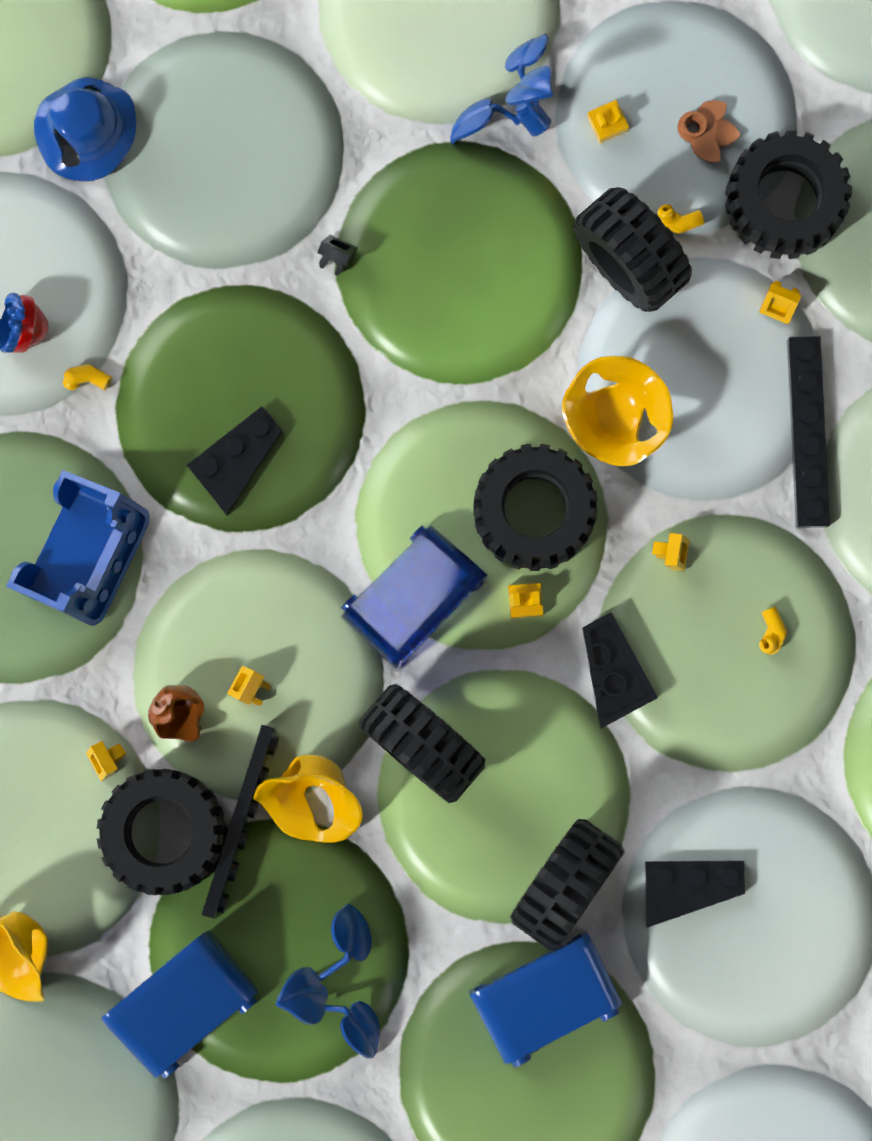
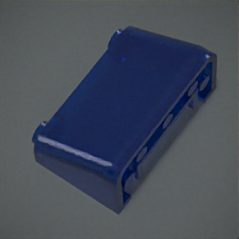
[341,525,488,672]

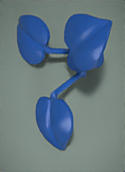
[450,33,553,145]
[275,904,380,1059]

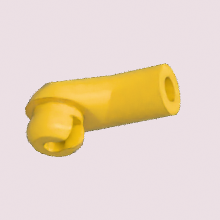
[657,204,704,234]
[62,364,112,391]
[759,606,787,655]

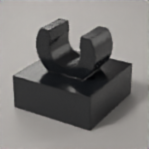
[317,235,358,276]

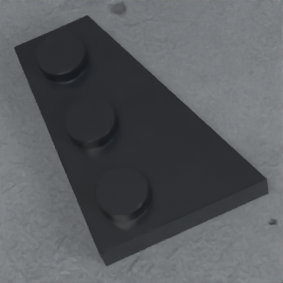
[187,406,283,516]
[582,612,658,729]
[645,861,745,928]

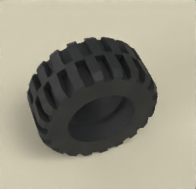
[725,130,852,259]
[573,187,692,312]
[473,444,598,571]
[359,684,486,804]
[96,769,227,896]
[510,819,625,950]

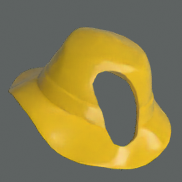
[562,356,673,466]
[253,755,363,843]
[0,911,49,1002]

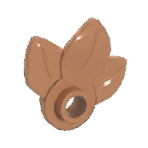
[677,100,740,163]

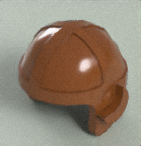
[148,685,205,742]

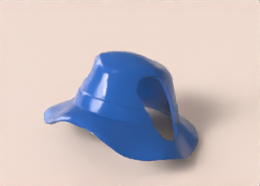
[34,78,136,181]

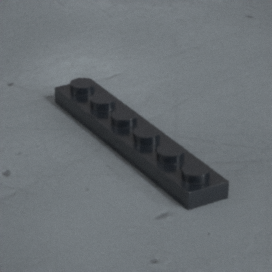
[787,336,830,528]
[201,725,280,919]

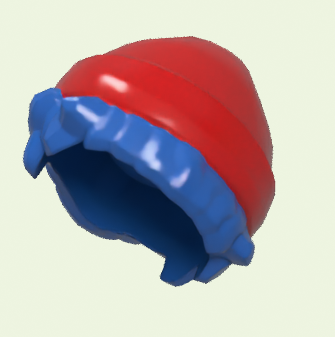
[0,292,49,353]

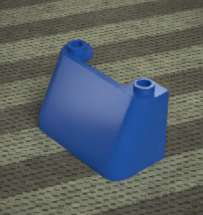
[6,470,150,626]
[101,930,259,1079]
[469,931,623,1068]

